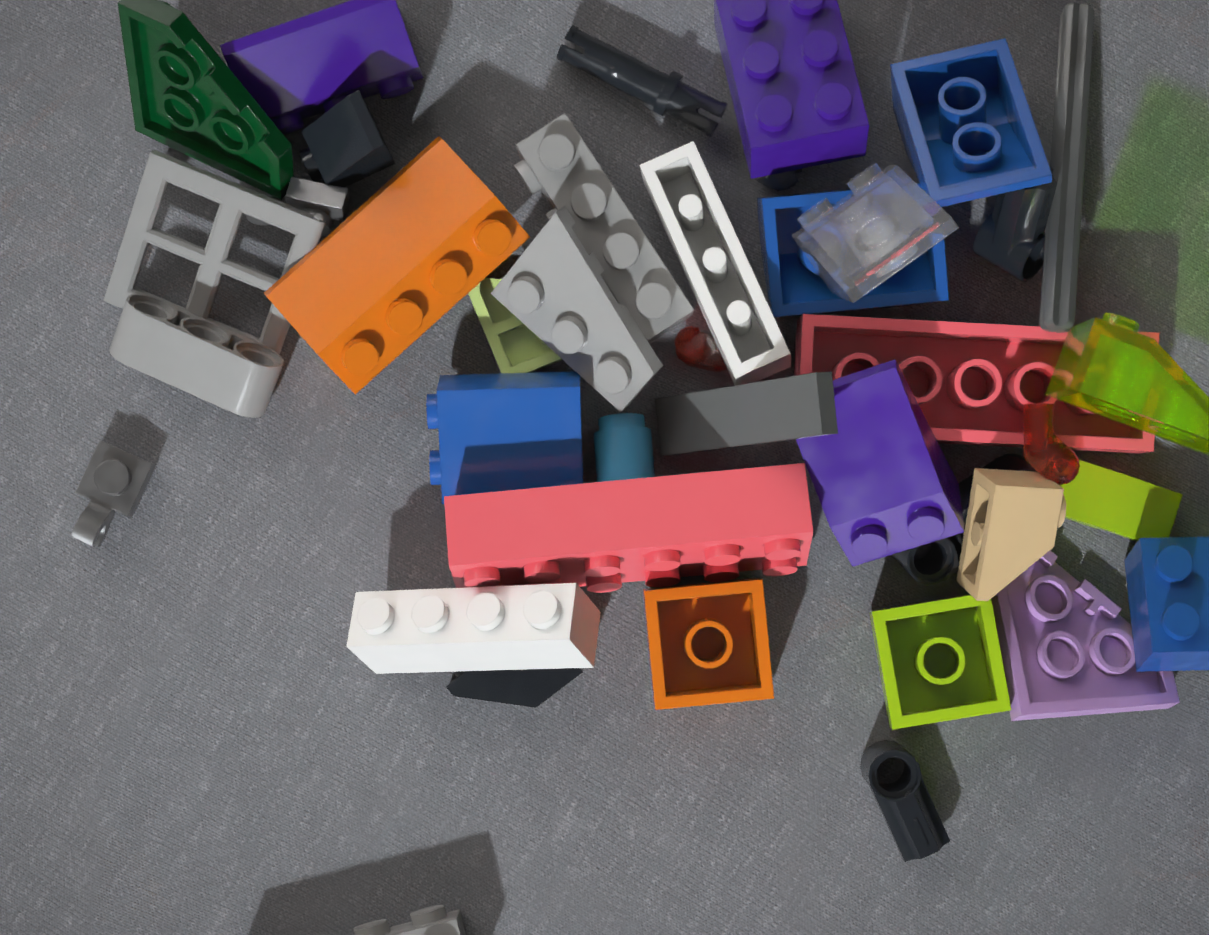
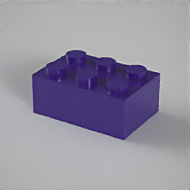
[714,0,869,179]

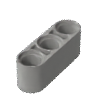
[109,294,284,418]

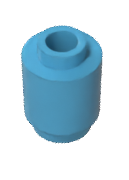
[593,413,655,482]

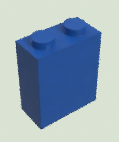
[426,371,583,504]

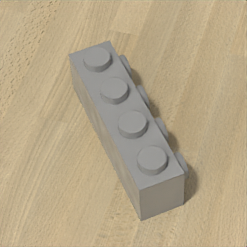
[513,113,694,344]

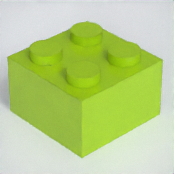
[869,595,1011,730]

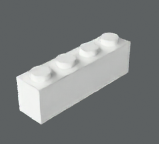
[639,141,791,386]
[346,583,601,674]

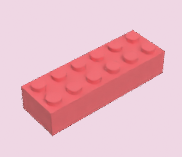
[794,314,1160,454]
[444,463,813,593]

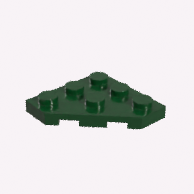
[118,0,294,200]

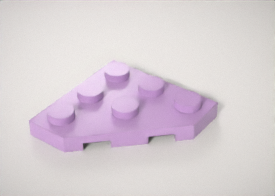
[991,550,1180,721]

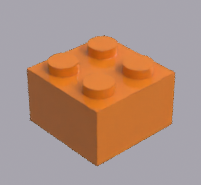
[643,578,774,710]

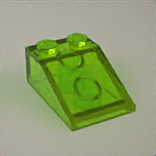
[1045,312,1209,456]

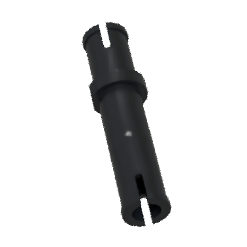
[557,25,728,137]

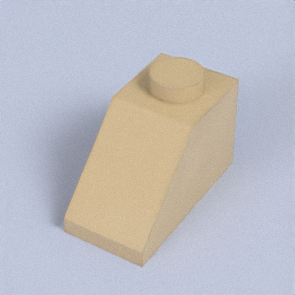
[956,468,1066,601]

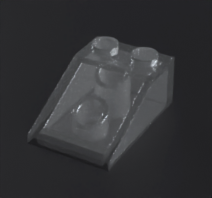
[791,163,959,303]

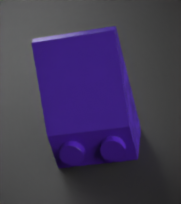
[796,359,964,567]

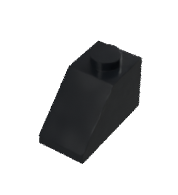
[299,91,395,188]

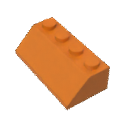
[264,136,530,395]

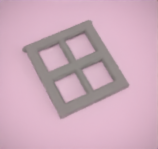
[103,150,326,355]

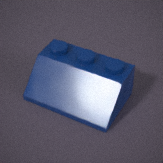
[757,182,949,317]

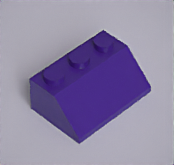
[220,0,424,135]

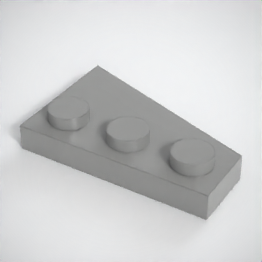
[491,206,663,412]

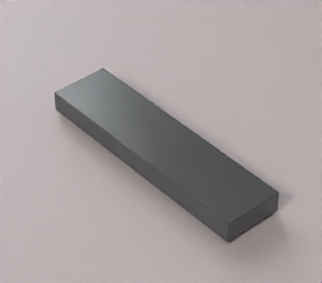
[655,372,838,456]

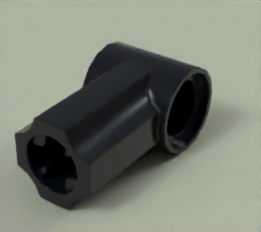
[973,166,1058,282]
[860,740,950,862]

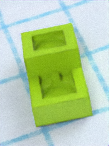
[1055,456,1183,542]

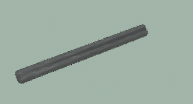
[1039,2,1095,333]

